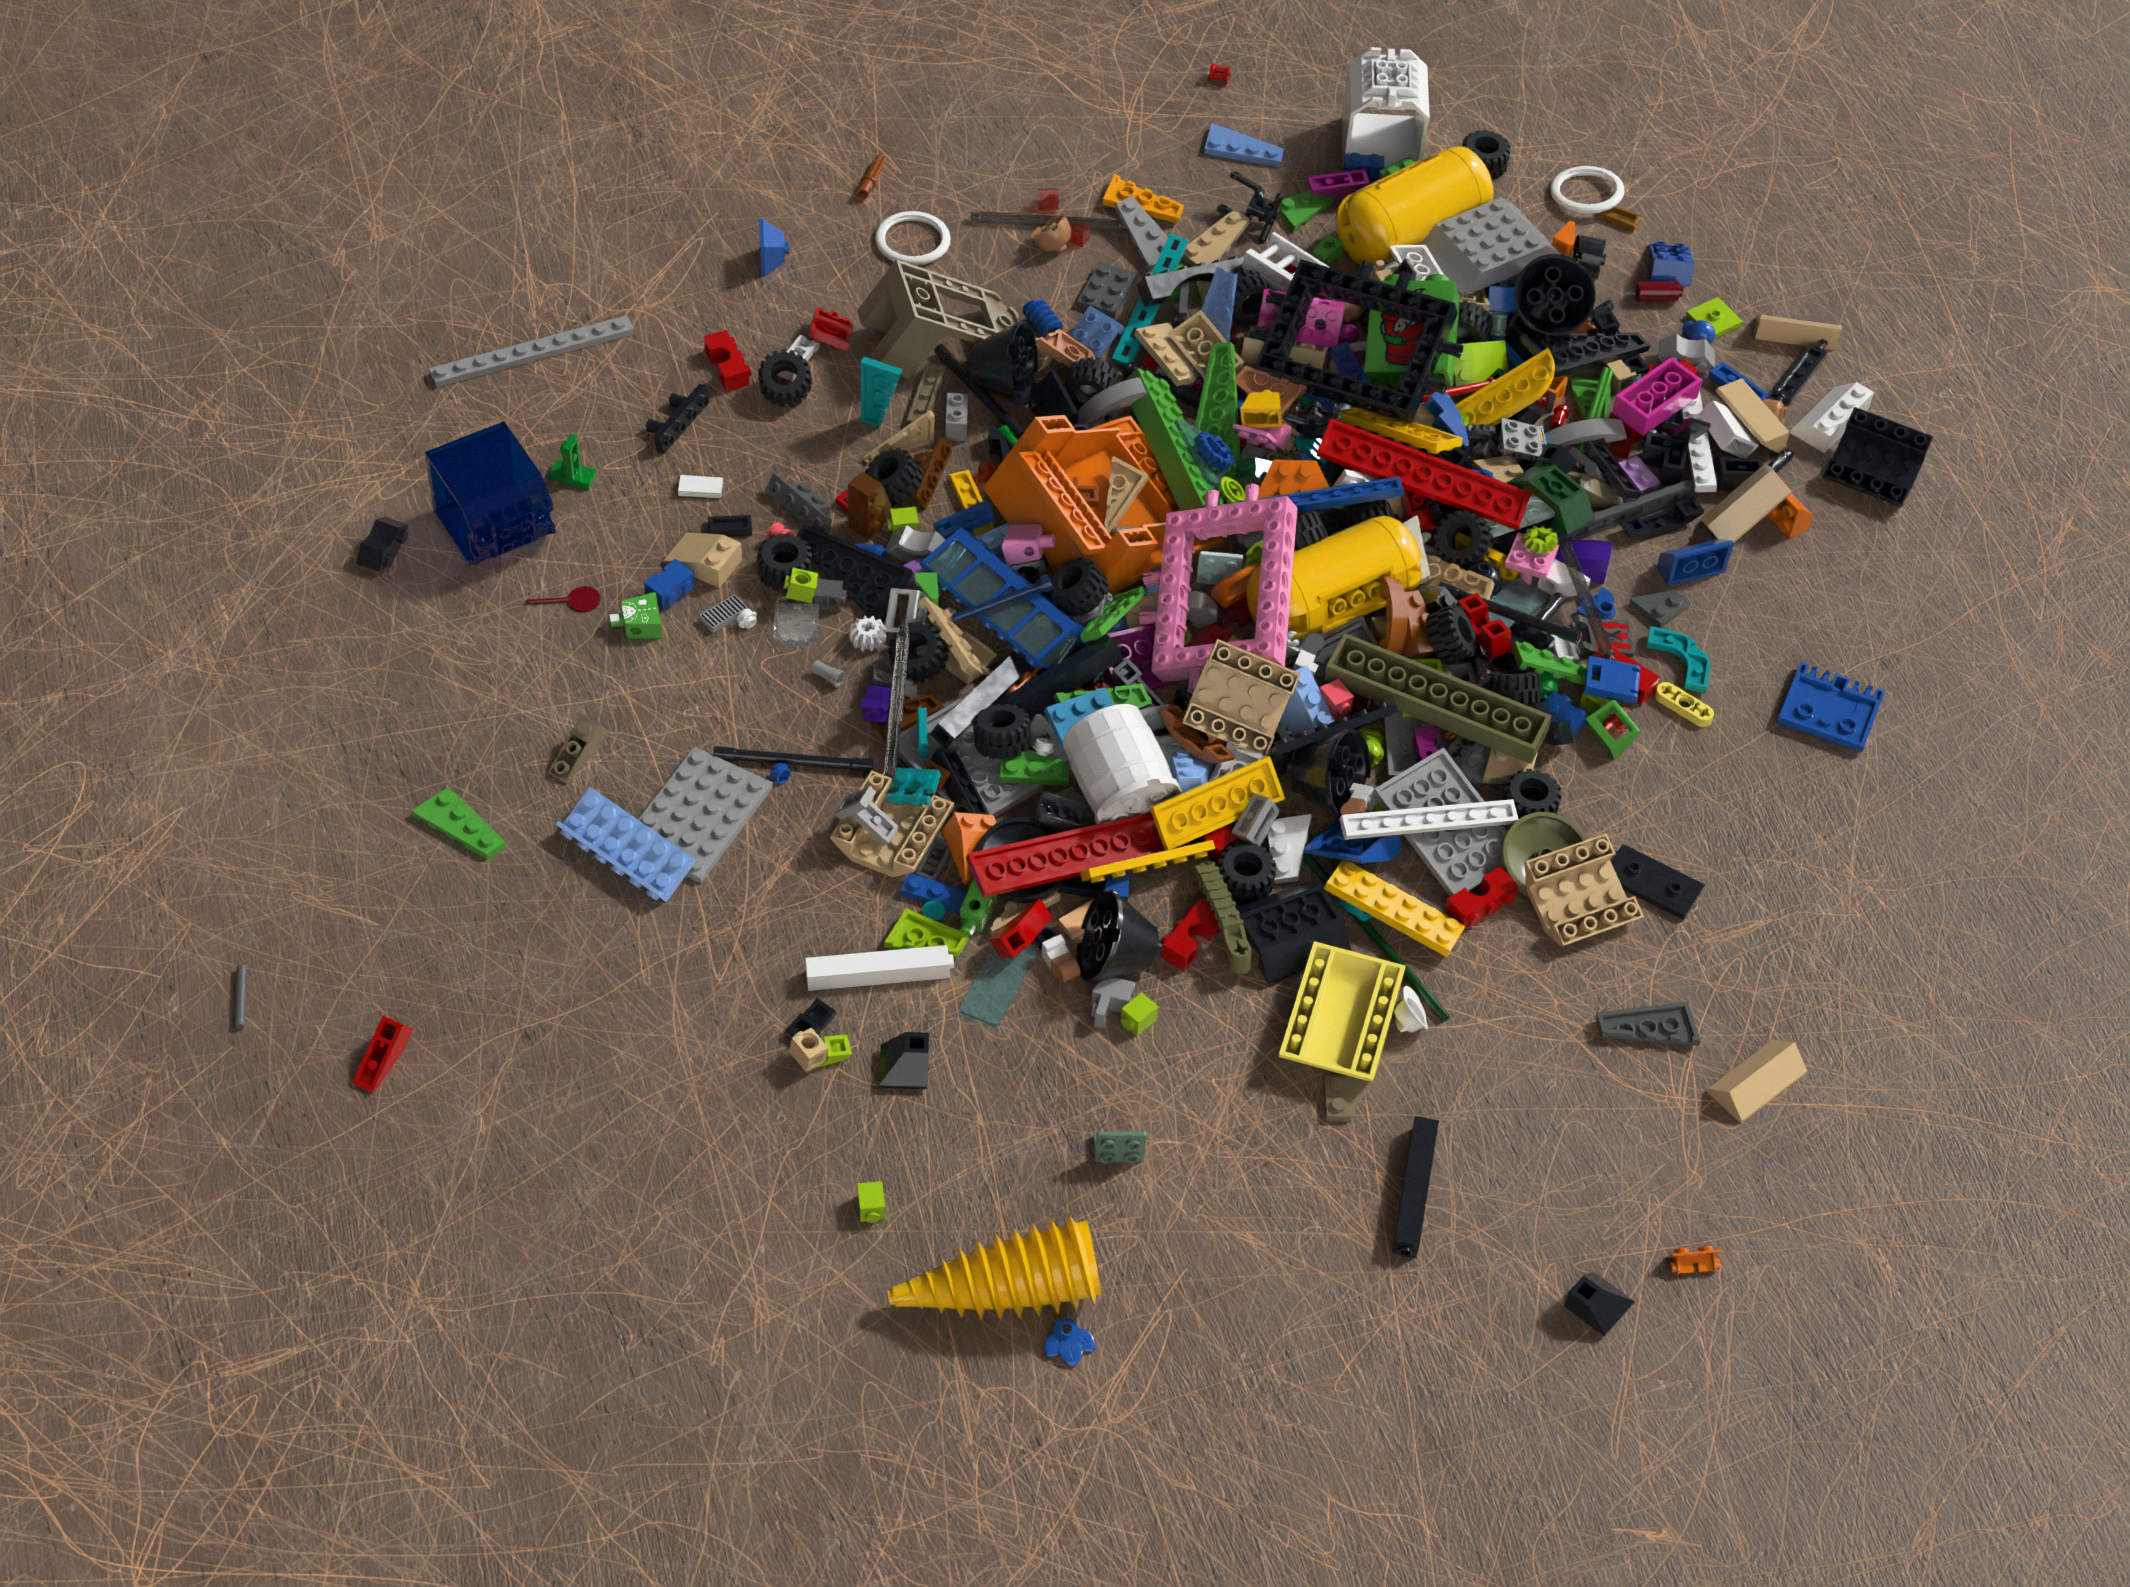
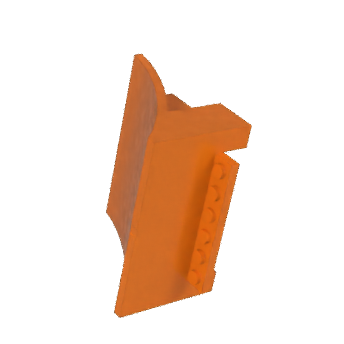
[983,415,1223,595]

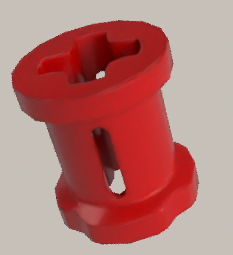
[1209,63,1231,84]

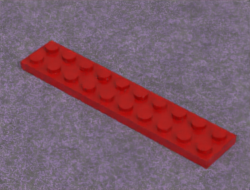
[1316,418,1532,531]
[966,812,1190,898]

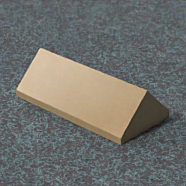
[1167,310,1245,380]
[1755,314,1842,350]
[1715,378,1790,454]
[1701,464,1792,543]
[1706,1039,1807,1123]

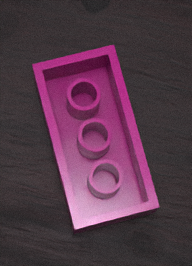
[1612,357,1702,436]

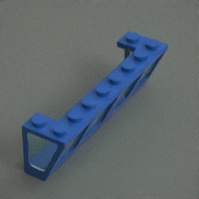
[919,528,1084,671]

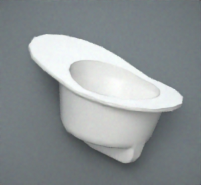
[1394,986,1429,1033]

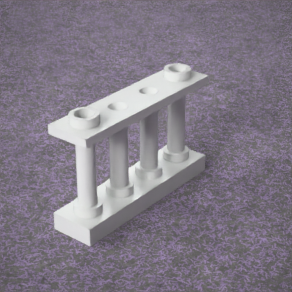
[1242,232,1329,292]

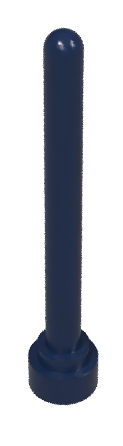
[951,574,1054,622]

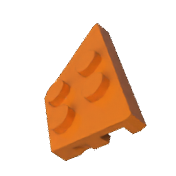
[1258,460,1330,499]

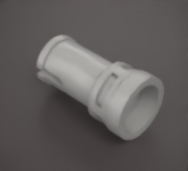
[811,660,846,688]

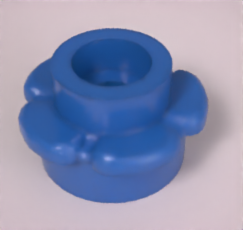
[770,763,791,784]

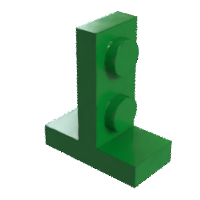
[549,434,597,490]

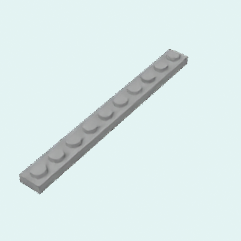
[429,315,634,388]

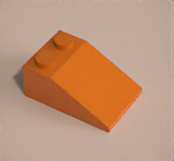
[942,812,996,884]

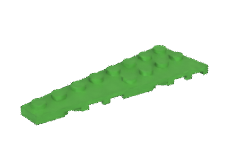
[1193,342,1241,489]

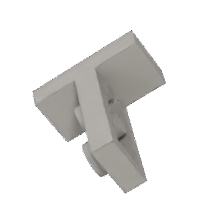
[834,786,899,846]

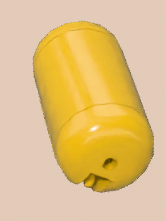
[1335,146,1493,266]
[1246,516,1422,644]

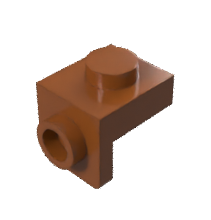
[1073,477,1099,507]

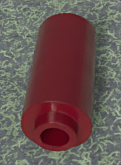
[1635,281,1683,302]

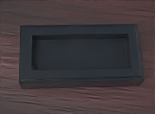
[708,515,752,537]

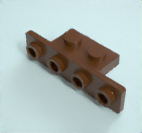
[913,437,952,510]

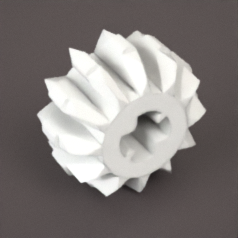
[849,615,886,652]

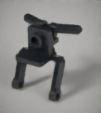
[1217,171,1284,243]
[1283,399,1342,439]

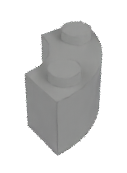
[1658,333,1715,373]
[886,525,951,566]

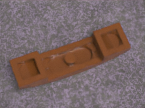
[1379,576,1408,656]
[1159,705,1235,763]

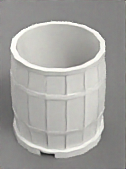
[1062,704,1182,824]

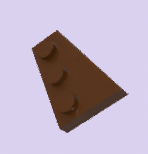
[863,694,944,741]

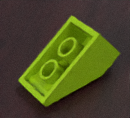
[1453,340,1508,387]

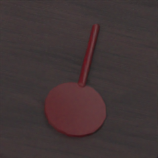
[525,586,601,612]

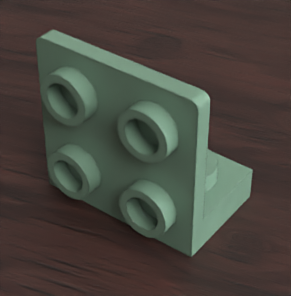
[1093,1131,1146,1163]

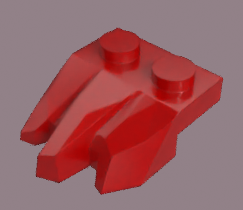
[808,307,854,351]

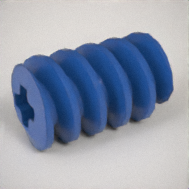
[1022,299,1063,338]

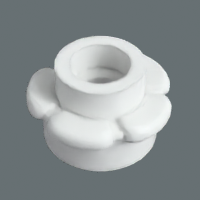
[736,609,757,629]
[1032,738,1055,756]

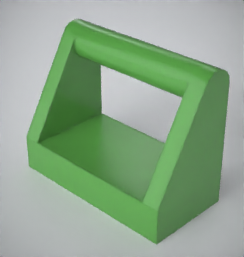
[915,572,938,627]
[1586,700,1641,759]

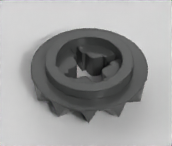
[1465,424,1495,440]

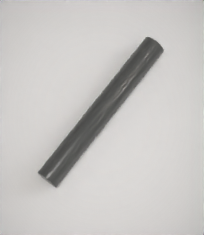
[235,964,247,1029]

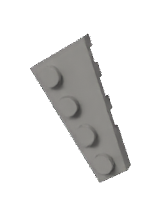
[1115,196,1168,272]

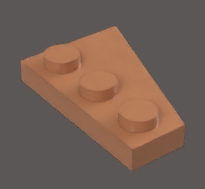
[1236,365,1307,418]

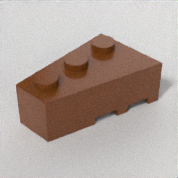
[1402,590,1436,659]

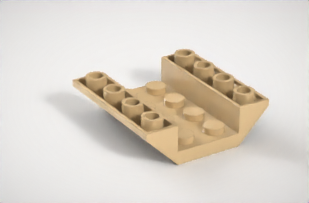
[1182,639,1301,757]
[830,771,954,877]
[1524,833,1644,947]

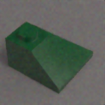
[1235,457,1272,492]

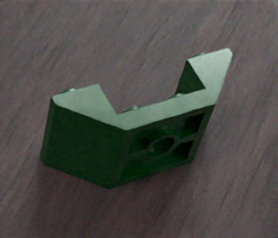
[1506,465,1595,537]

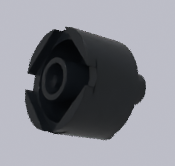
[1571,235,1606,279]

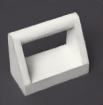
[885,588,929,633]

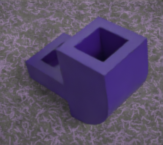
[861,686,893,723]

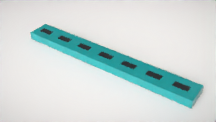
[1111,233,1189,367]

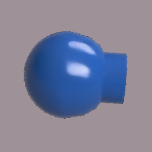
[1682,320,1715,344]

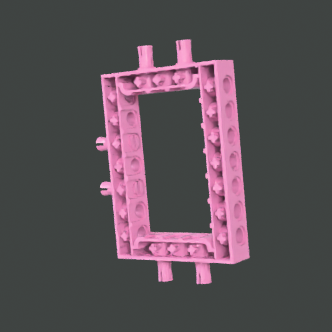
[1139,484,1297,694]

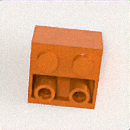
[1766,493,1814,539]

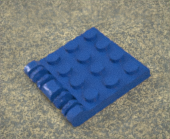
[1777,662,1885,752]

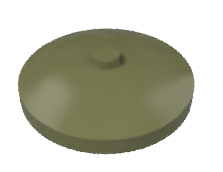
[1501,812,1587,898]

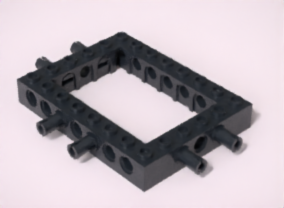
[1250,259,1463,424]

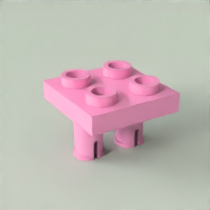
[1505,532,1559,586]

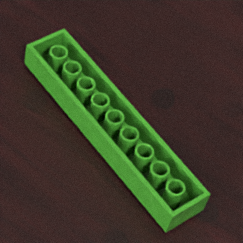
[1126,368,1226,511]

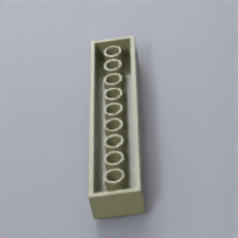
[1325,633,1552,764]

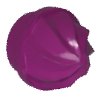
[1339,324,1359,344]

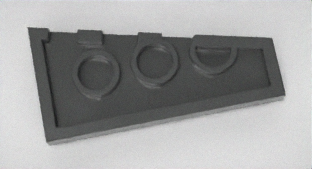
[1595,1002,1701,1046]

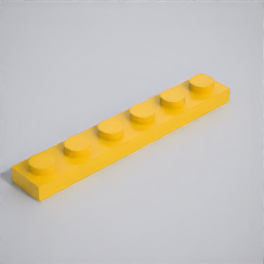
[1081,840,1215,884]

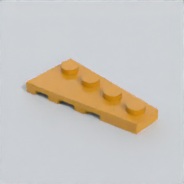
[1102,174,1184,224]

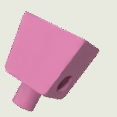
[1002,524,1056,565]

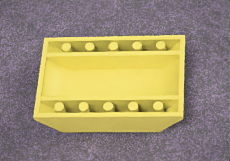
[1279,941,1406,1082]

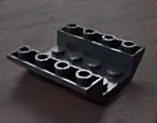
[1822,407,1934,507]
[1236,881,1352,985]

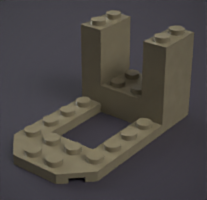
[857,259,1021,379]

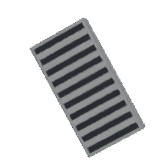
[699,594,748,633]

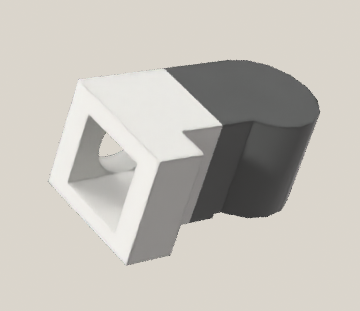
[1292,633,1325,677]

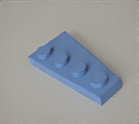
[1204,123,1284,167]
[1201,267,1238,342]

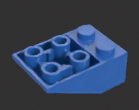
[1649,241,1694,286]

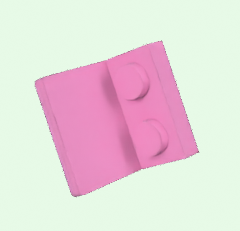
[1232,423,1294,452]

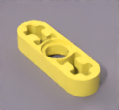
[1655,682,1714,727]

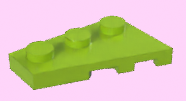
[884,908,969,957]

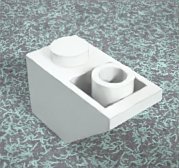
[1537,559,1590,597]

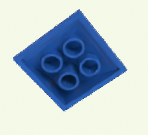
[1303,819,1402,863]

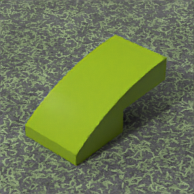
[802,1034,852,1070]

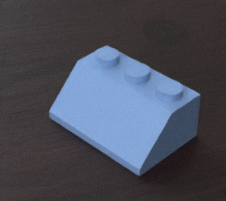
[1279,666,1335,740]

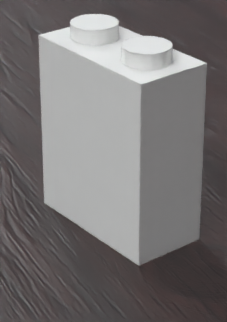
[1698,400,1759,458]

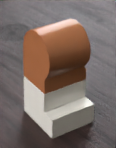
[1340,783,1378,815]
[1041,934,1081,983]

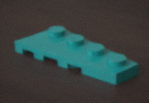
[860,357,903,428]

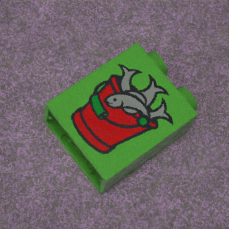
[1364,274,1460,389]

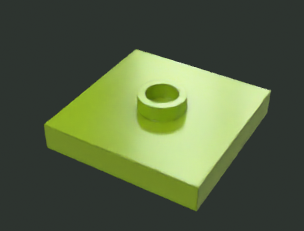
[1686,297,1743,339]

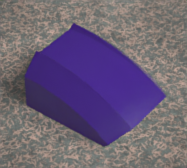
[1556,540,1613,584]

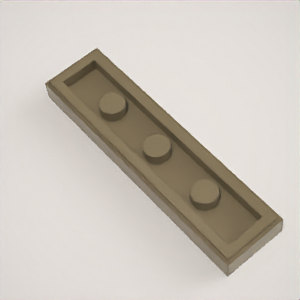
[906,363,946,426]

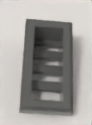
[914,836,952,881]

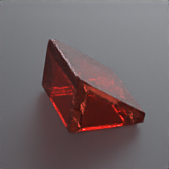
[1068,224,1090,247]

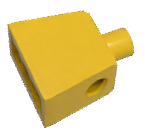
[1240,390,1282,428]

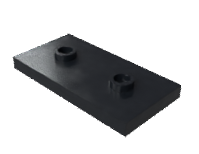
[1611,844,1705,920]

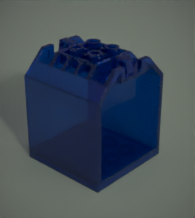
[425,421,556,565]

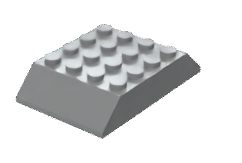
[1419,197,1561,297]

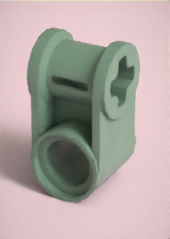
[1488,312,1508,336]

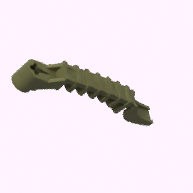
[1186,856,1251,974]

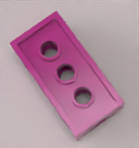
[1257,289,1345,348]

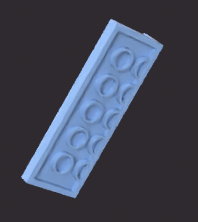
[556,787,697,902]

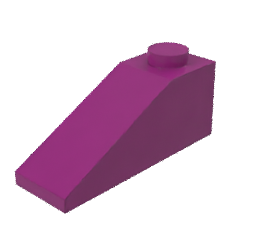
[1307,169,1370,201]

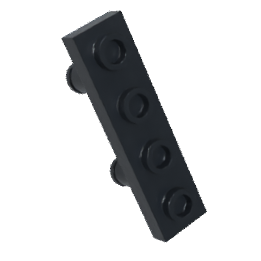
[646,384,710,454]

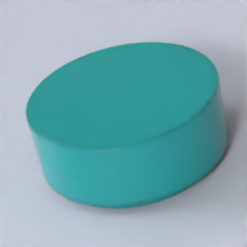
[922,901,945,923]

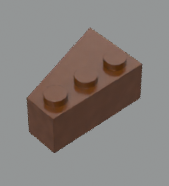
[848,471,893,539]

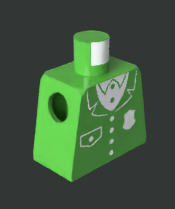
[610,592,662,638]
[959,878,998,937]

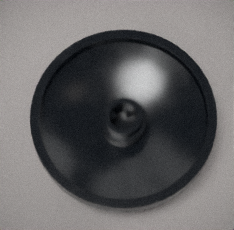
[978,817,1066,903]

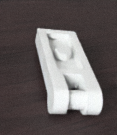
[777,335,820,381]

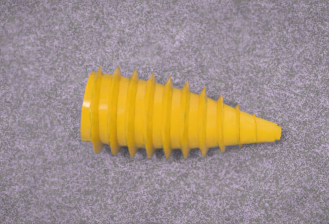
[887,1213,1102,1320]

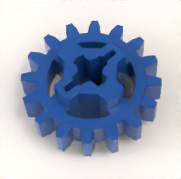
[1193,431,1235,472]

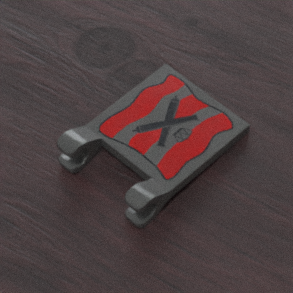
[1570,615,1635,657]

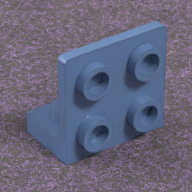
[1069,305,1125,359]

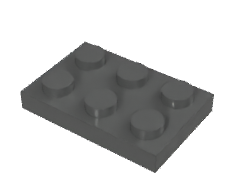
[1077,262,1136,318]

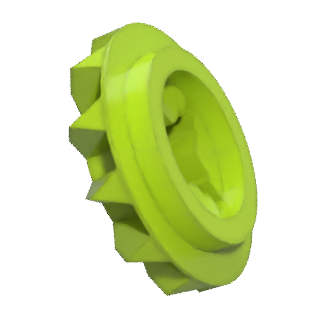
[1218,477,1245,504]
[1523,525,1558,554]

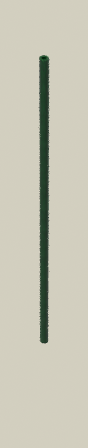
[1267,812,1450,1022]

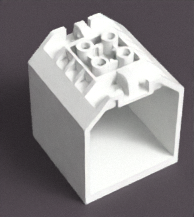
[1342,47,1429,169]

